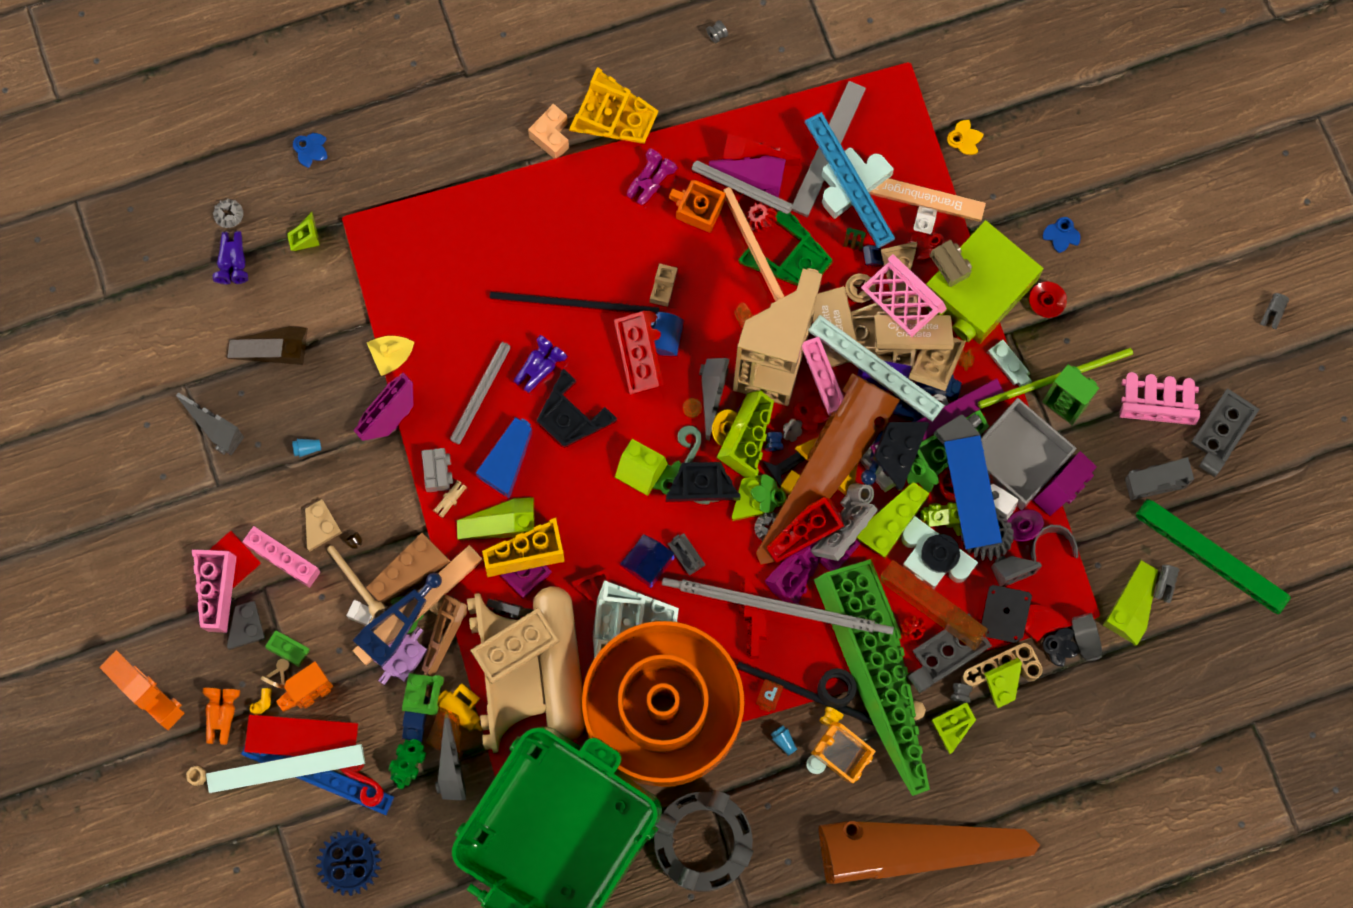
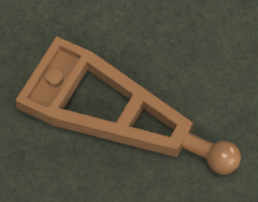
[422,594,468,696]

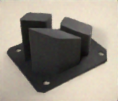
[980,585,1032,643]

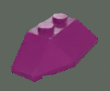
[354,373,413,441]

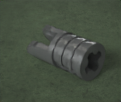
[1261,293,1289,329]
[1154,565,1180,603]

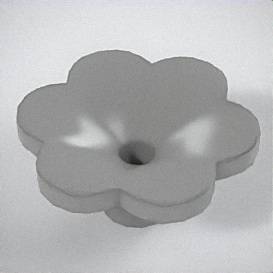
[783,419,802,442]

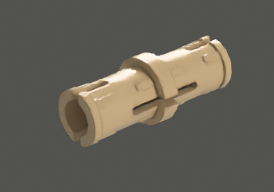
[433,480,467,518]

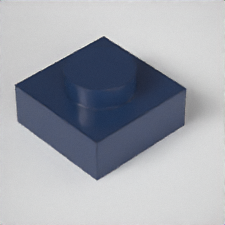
[863,245,884,267]

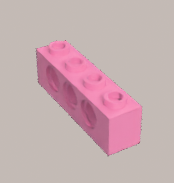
[243,526,320,588]

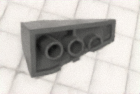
[699,358,729,441]

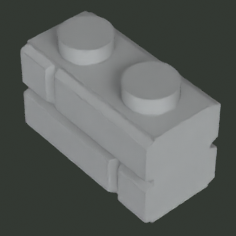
[422,448,453,492]

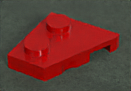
[572,569,612,606]

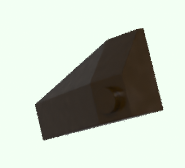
[227,326,308,365]

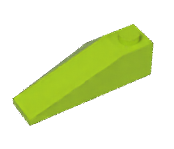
[457,498,535,540]
[1103,560,1158,646]

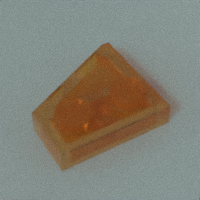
[426,707,463,760]

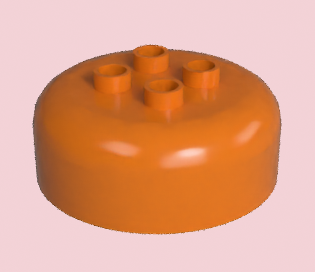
[582,621,744,787]

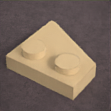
[305,499,342,552]

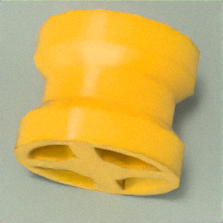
[819,706,844,727]

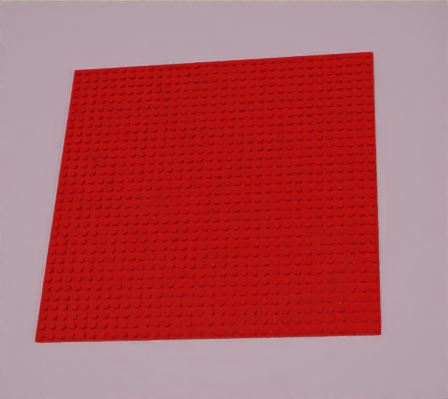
[342,62,1100,777]

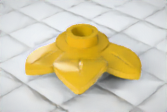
[947,120,984,155]

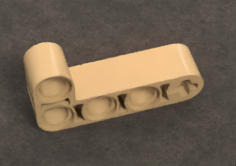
[961,643,1043,688]

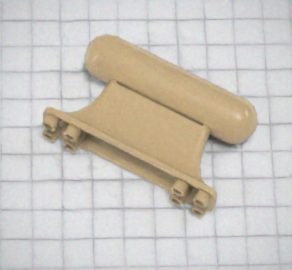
[467,586,586,753]

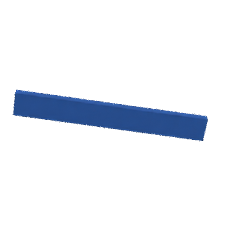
[241,747,394,816]

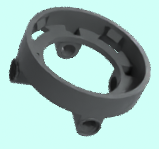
[654,790,754,892]

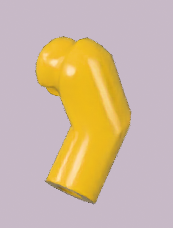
[250,688,272,715]

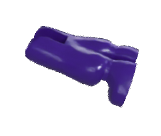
[212,231,248,284]
[514,335,568,393]

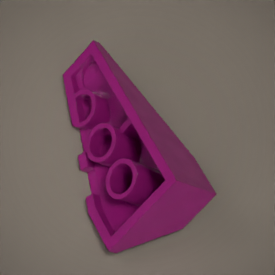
[707,156,786,198]

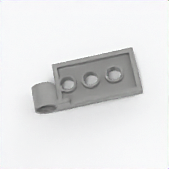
[811,483,878,561]

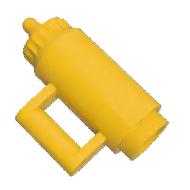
[438,683,483,731]

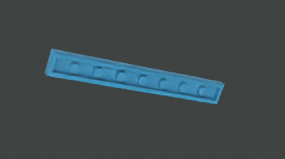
[805,112,895,248]

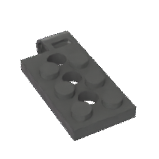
[1191,388,1260,477]
[908,614,992,694]

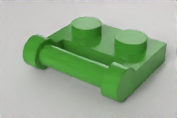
[402,673,444,715]

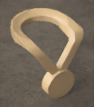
[261,659,290,689]

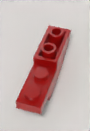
[740,578,767,659]

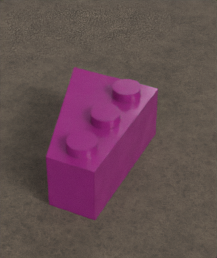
[1034,451,1097,516]

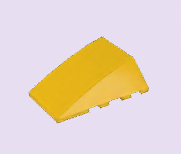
[569,67,658,144]

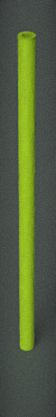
[978,348,1133,409]

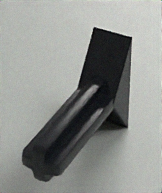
[763,452,806,489]

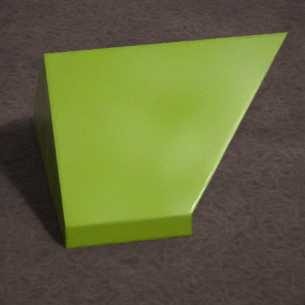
[287,211,320,251]

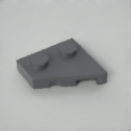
[227,601,265,650]

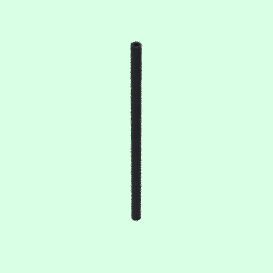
[490,291,660,314]
[736,661,874,726]

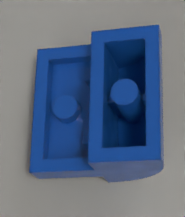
[651,312,684,356]

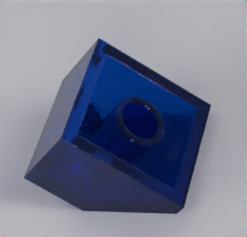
[620,534,674,588]

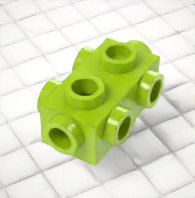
[921,502,962,536]

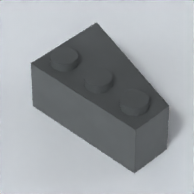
[1125,457,1194,500]

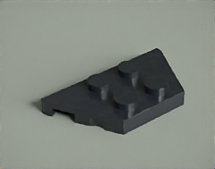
[873,422,929,491]
[666,462,741,502]

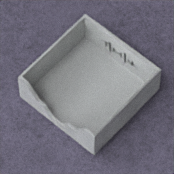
[981,398,1077,511]

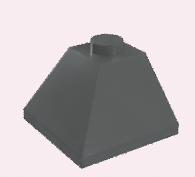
[991,556,1042,587]

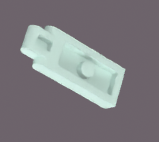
[987,340,1032,387]

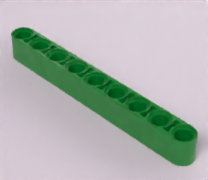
[1136,499,1291,614]

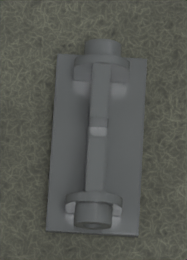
[668,534,705,576]

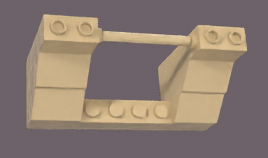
[733,268,822,406]

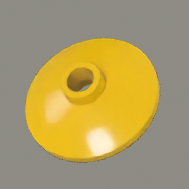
[712,409,737,446]

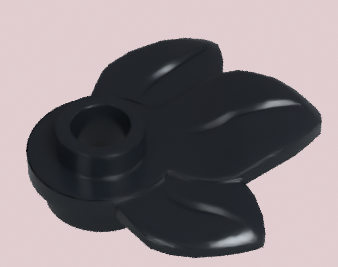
[1042,628,1080,667]

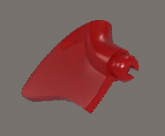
[1024,604,1067,642]

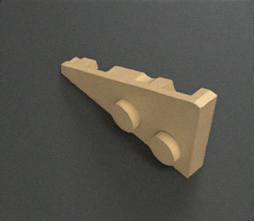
[881,242,917,297]

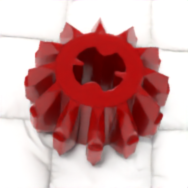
[745,201,777,233]

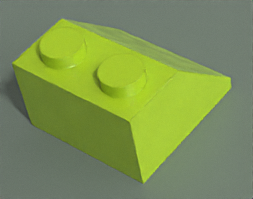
[615,439,668,496]

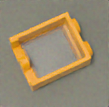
[811,721,876,784]

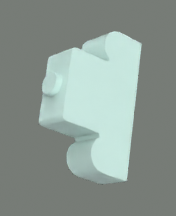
[822,148,894,219]
[901,516,978,590]

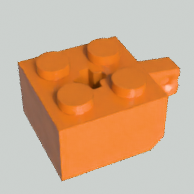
[669,180,726,233]
[276,661,333,712]

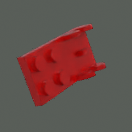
[614,311,664,394]

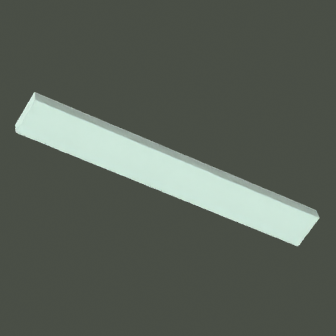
[808,315,944,422]
[206,744,366,793]

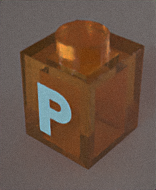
[756,679,784,712]

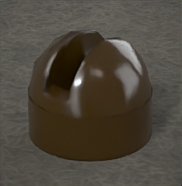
[345,532,362,549]

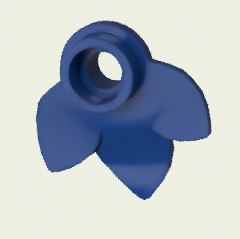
[293,133,327,168]
[1043,217,1081,253]

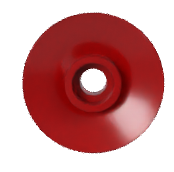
[1029,281,1067,318]

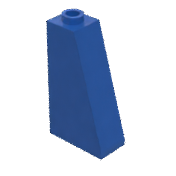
[476,417,532,498]

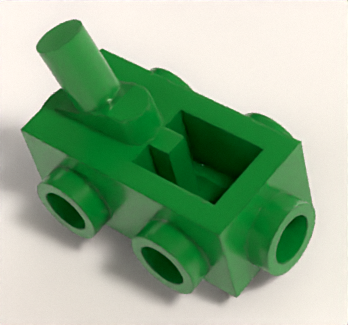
[388,739,426,789]

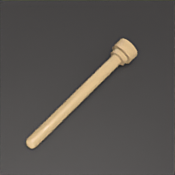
[327,546,386,619]

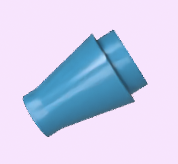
[292,439,321,458]
[771,725,797,756]

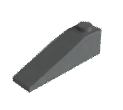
[176,393,244,456]
[435,713,466,800]

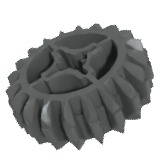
[961,514,1014,561]

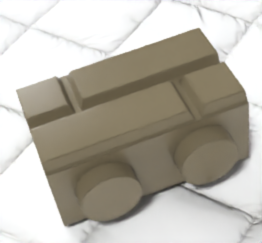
[930,240,972,287]

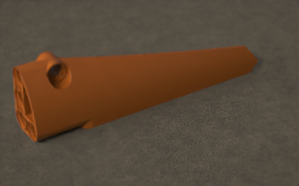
[756,373,900,564]
[818,821,1040,884]

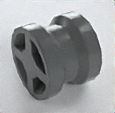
[706,20,728,44]
[951,683,973,703]

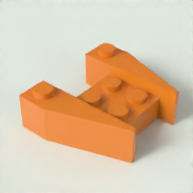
[99,650,185,730]

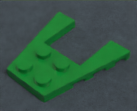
[738,211,833,286]

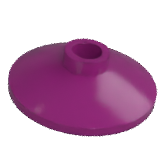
[1007,510,1044,541]

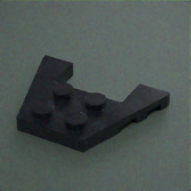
[537,369,617,448]

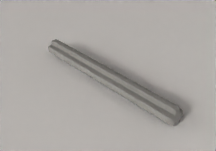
[692,161,793,214]
[450,342,510,444]

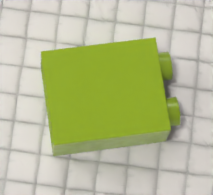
[923,220,1044,344]

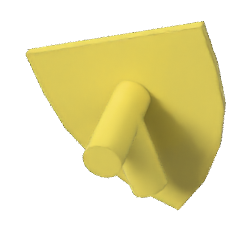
[367,336,415,376]

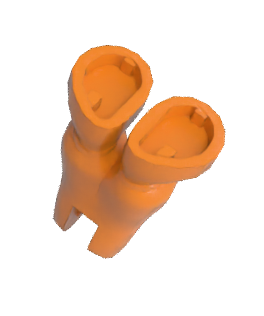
[202,688,240,745]

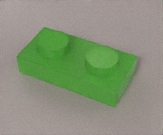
[265,630,310,667]

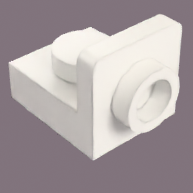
[913,205,937,234]

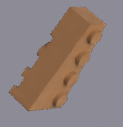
[366,533,451,605]

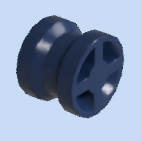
[764,432,784,452]

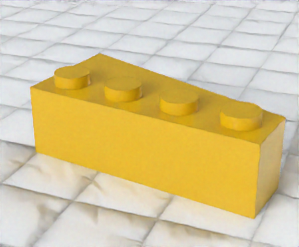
[482,518,565,577]

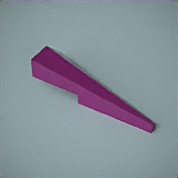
[765,541,821,605]

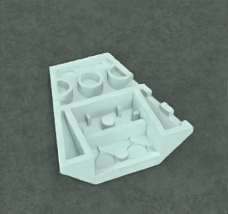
[593,580,679,657]

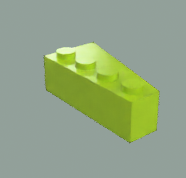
[716,391,774,478]
[856,482,929,559]

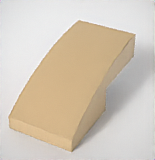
[650,264,678,307]

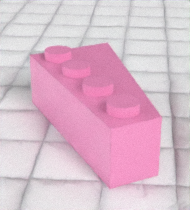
[192,550,237,633]

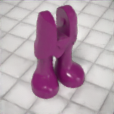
[627,149,678,205]

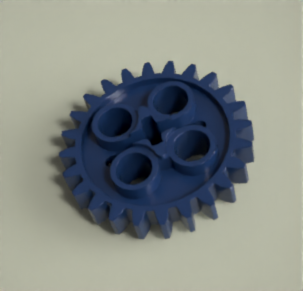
[316,830,382,896]

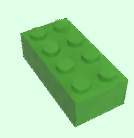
[1042,364,1099,425]

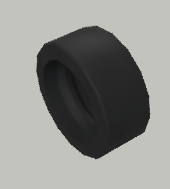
[817,669,857,708]

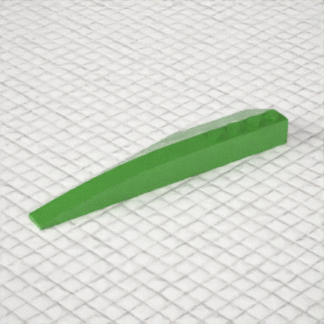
[814,559,930,796]

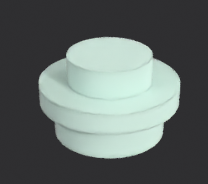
[806,755,826,774]

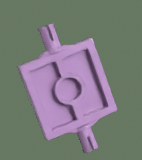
[373,626,427,685]

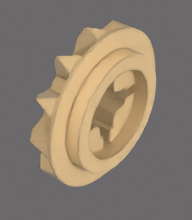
[845,274,876,304]

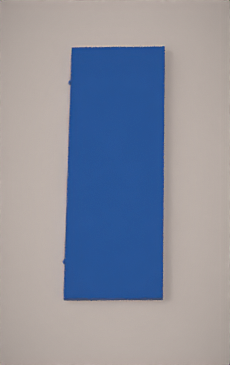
[944,435,1002,549]

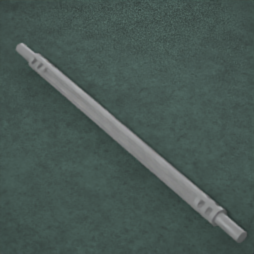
[662,578,894,635]

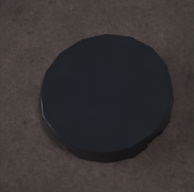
[921,534,960,573]

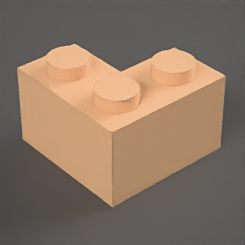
[528,104,569,159]

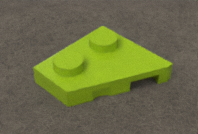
[732,475,765,521]
[984,658,1022,708]
[932,702,976,755]

